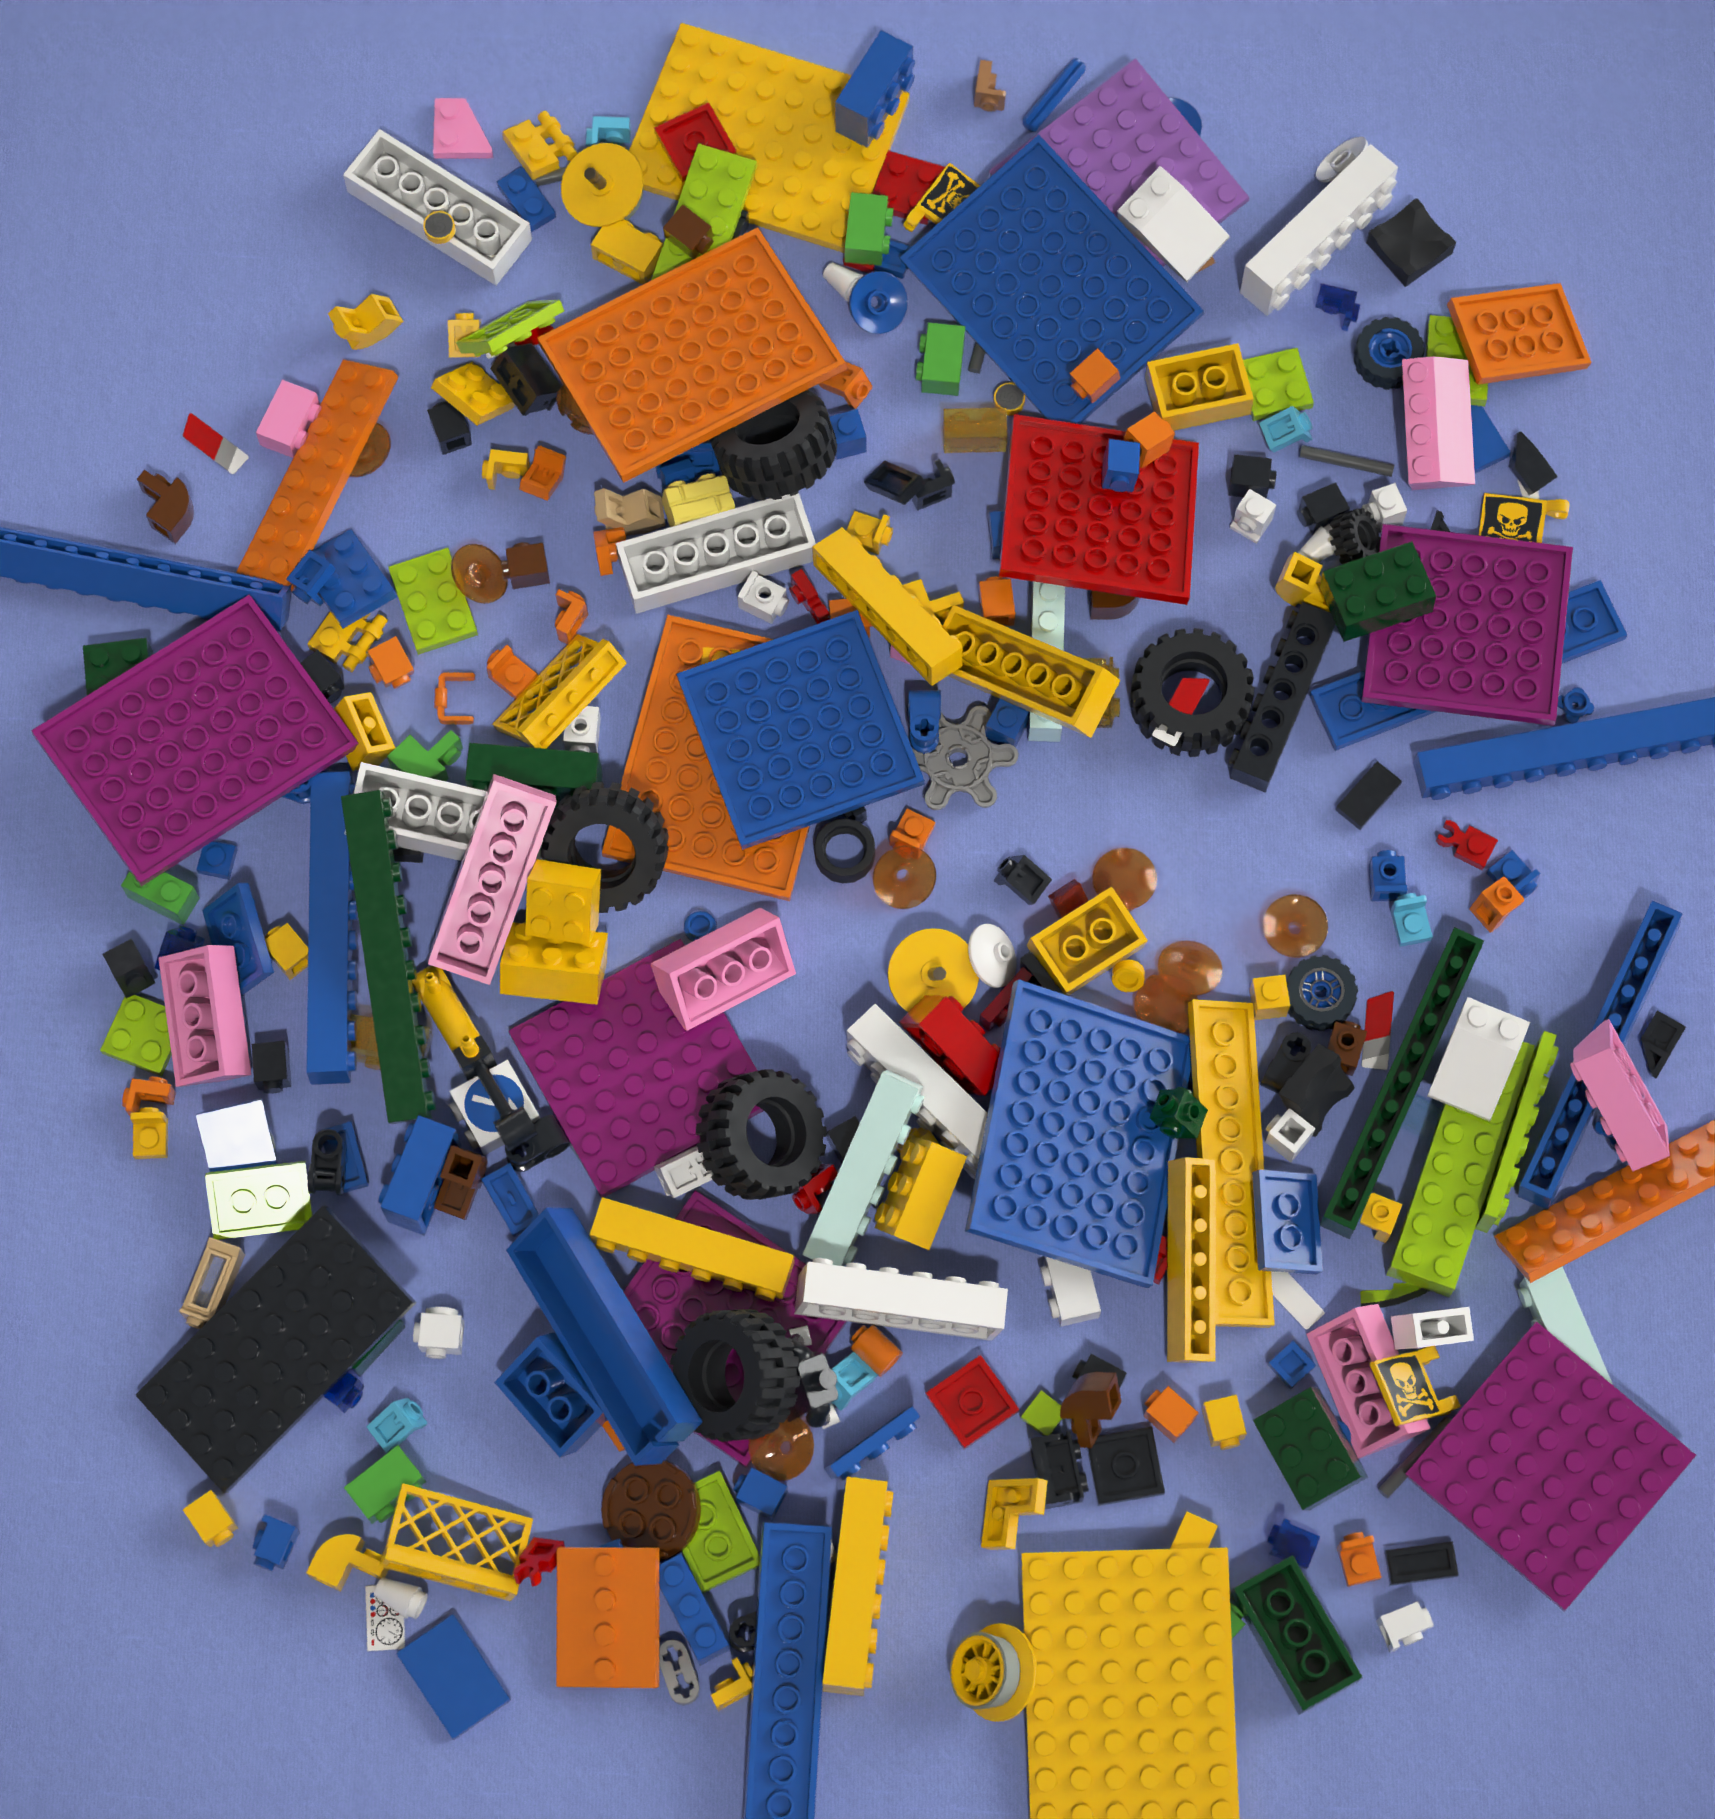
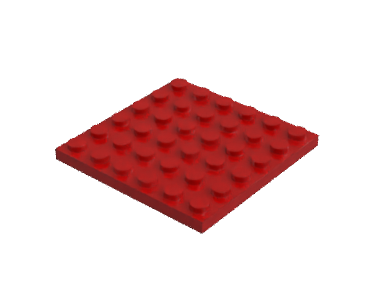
[998,414,1199,605]

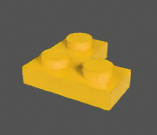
[981,1478,1047,1550]

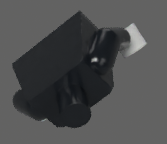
[787,1325,840,1429]

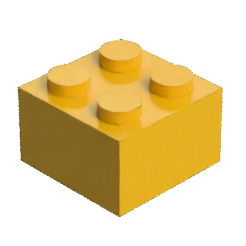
[525,859,601,945]

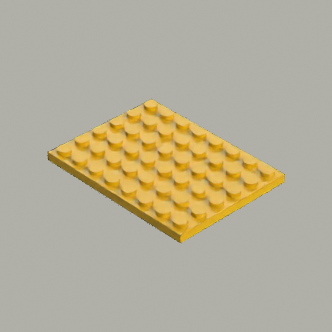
[629,23,910,253]
[1021,1547,1239,1819]

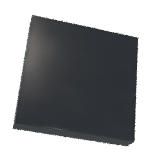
[1087,1427,1165,1506]

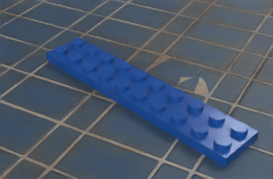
[1309,580,1628,751]
[743,1522,832,1819]

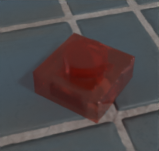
[1048,879,1089,920]

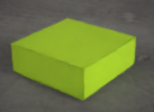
[1020,1390,1062,1436]

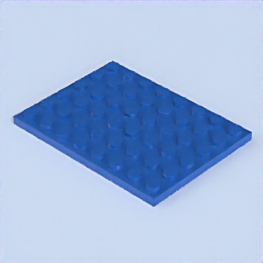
[900,134,1204,424]
[965,979,1191,1288]

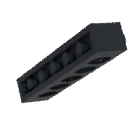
[1228,602,1336,793]

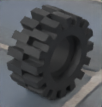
[1329,508,1381,564]

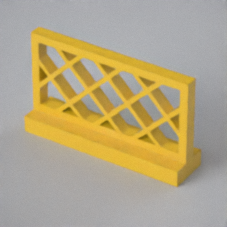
[492,634,627,749]
[379,1483,533,1601]

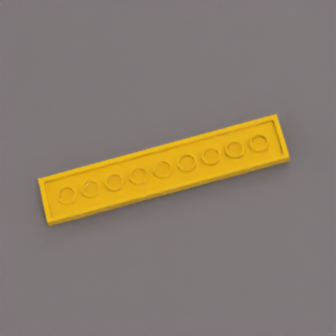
[1188,999,1275,1328]

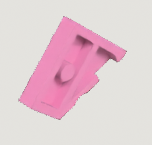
[433,98,493,159]

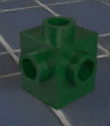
[1149,1087,1208,1139]

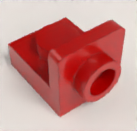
[792,1164,838,1214]

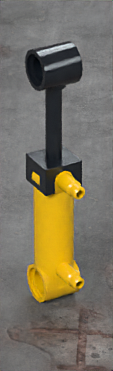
[412,965,538,1151]

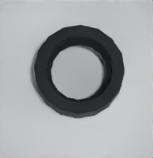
[814,818,875,884]

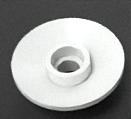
[1316,137,1368,183]
[968,924,1017,988]

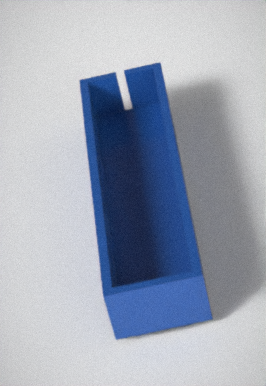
[506,1208,702,1466]

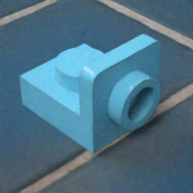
[586,116,631,147]
[1259,406,1313,453]
[1390,893,1433,947]
[831,1352,877,1411]
[366,1398,428,1453]

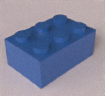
[835,30,915,148]
[378,1115,462,1236]
[494,1332,607,1458]

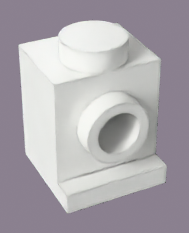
[1362,483,1407,533]
[1230,489,1276,544]
[738,570,789,624]
[1376,1602,1433,1653]

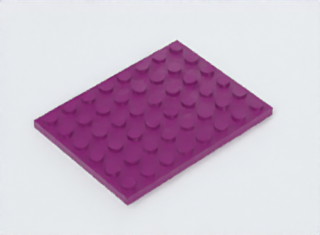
[31,594,359,887]

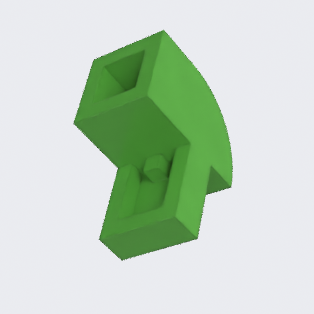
[387,730,463,782]

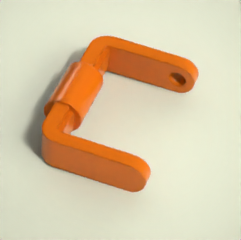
[434,673,475,725]

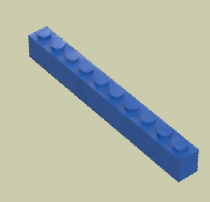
[0,527,291,632]
[1413,697,1715,800]
[306,771,358,1085]
[1518,901,1683,1209]

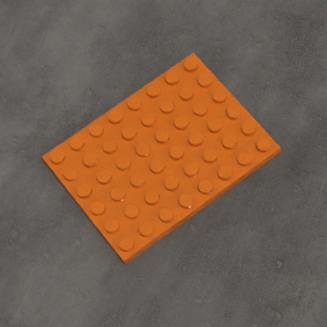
[537,227,847,483]
[602,615,810,901]

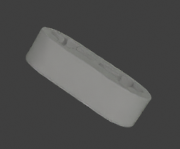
[659,1640,700,1706]

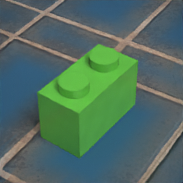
[845,192,893,266]
[916,323,965,396]
[121,871,200,926]
[344,1445,426,1524]

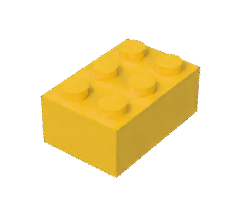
[1145,343,1254,431]
[1026,886,1148,996]
[500,922,608,1005]
[874,1135,967,1250]

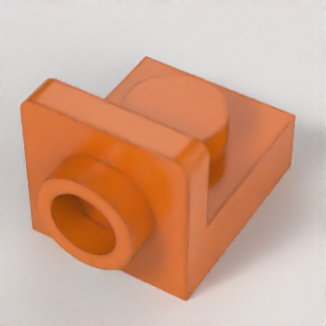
[819,362,872,409]
[593,527,626,576]
[555,589,588,645]
[486,645,538,699]
[889,808,936,858]
[1469,877,1524,933]
[1336,1532,1382,1587]

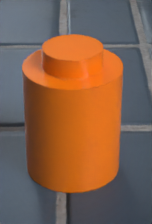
[851,1325,903,1377]

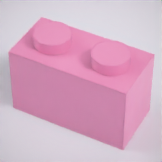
[256,380,322,458]

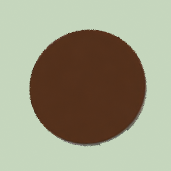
[601,1460,701,1561]

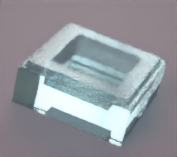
[1401,1096,1442,1141]

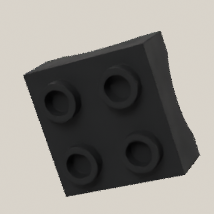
[1366,198,1456,287]
[1278,1044,1355,1137]

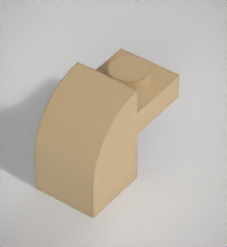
[594,488,665,536]

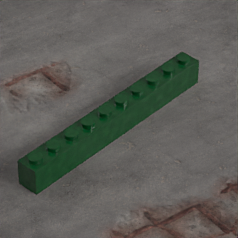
[341,790,436,1124]
[1320,927,1484,1239]

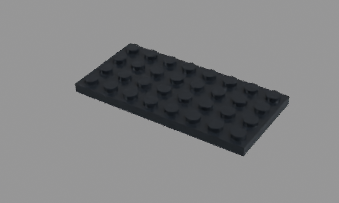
[135,1205,417,1493]

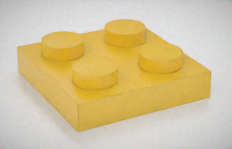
[431,362,515,426]

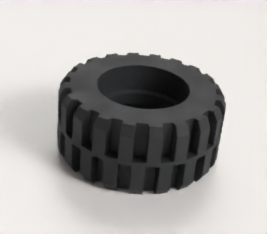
[711,390,837,500]
[1130,628,1254,757]
[541,782,669,913]
[696,1069,827,1200]
[670,1309,800,1442]

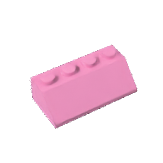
[1402,357,1475,490]
[651,908,796,1031]
[159,945,252,1087]
[1570,1019,1670,1171]
[1306,1304,1431,1458]

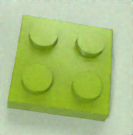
[1243,348,1314,421]
[100,995,172,1077]

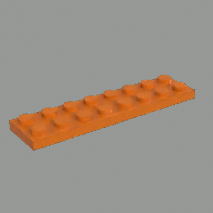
[236,359,399,591]
[1495,1120,1715,1283]

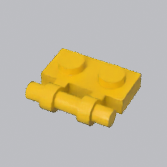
[502,111,578,180]
[308,612,388,672]

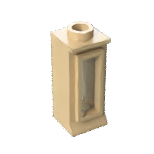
[179,1237,245,1330]

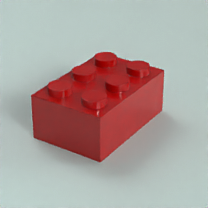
[898,995,1000,1095]

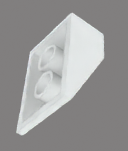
[1117,166,1230,282]
[1427,997,1530,1122]

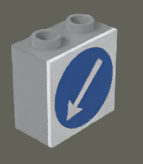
[449,1060,540,1156]

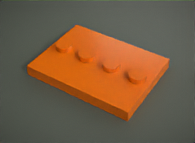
[1447,283,1592,385]
[556,1547,660,1688]

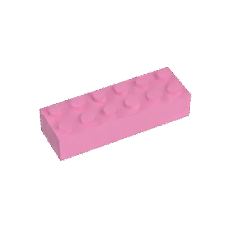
[428,774,556,985]

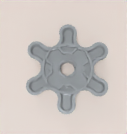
[912,706,1019,810]

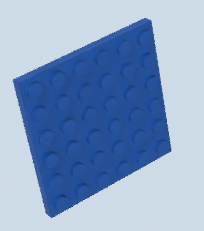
[677,610,925,850]

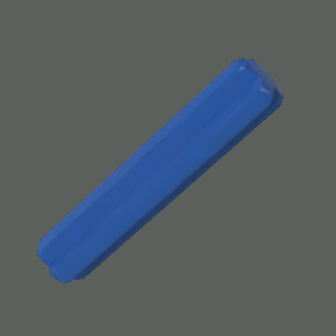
[1022,58,1086,132]

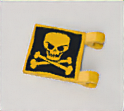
[903,162,980,232]
[1478,493,1570,543]
[1369,1346,1461,1426]

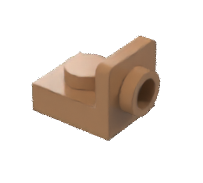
[974,60,1006,112]

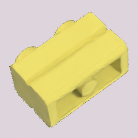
[662,474,735,527]

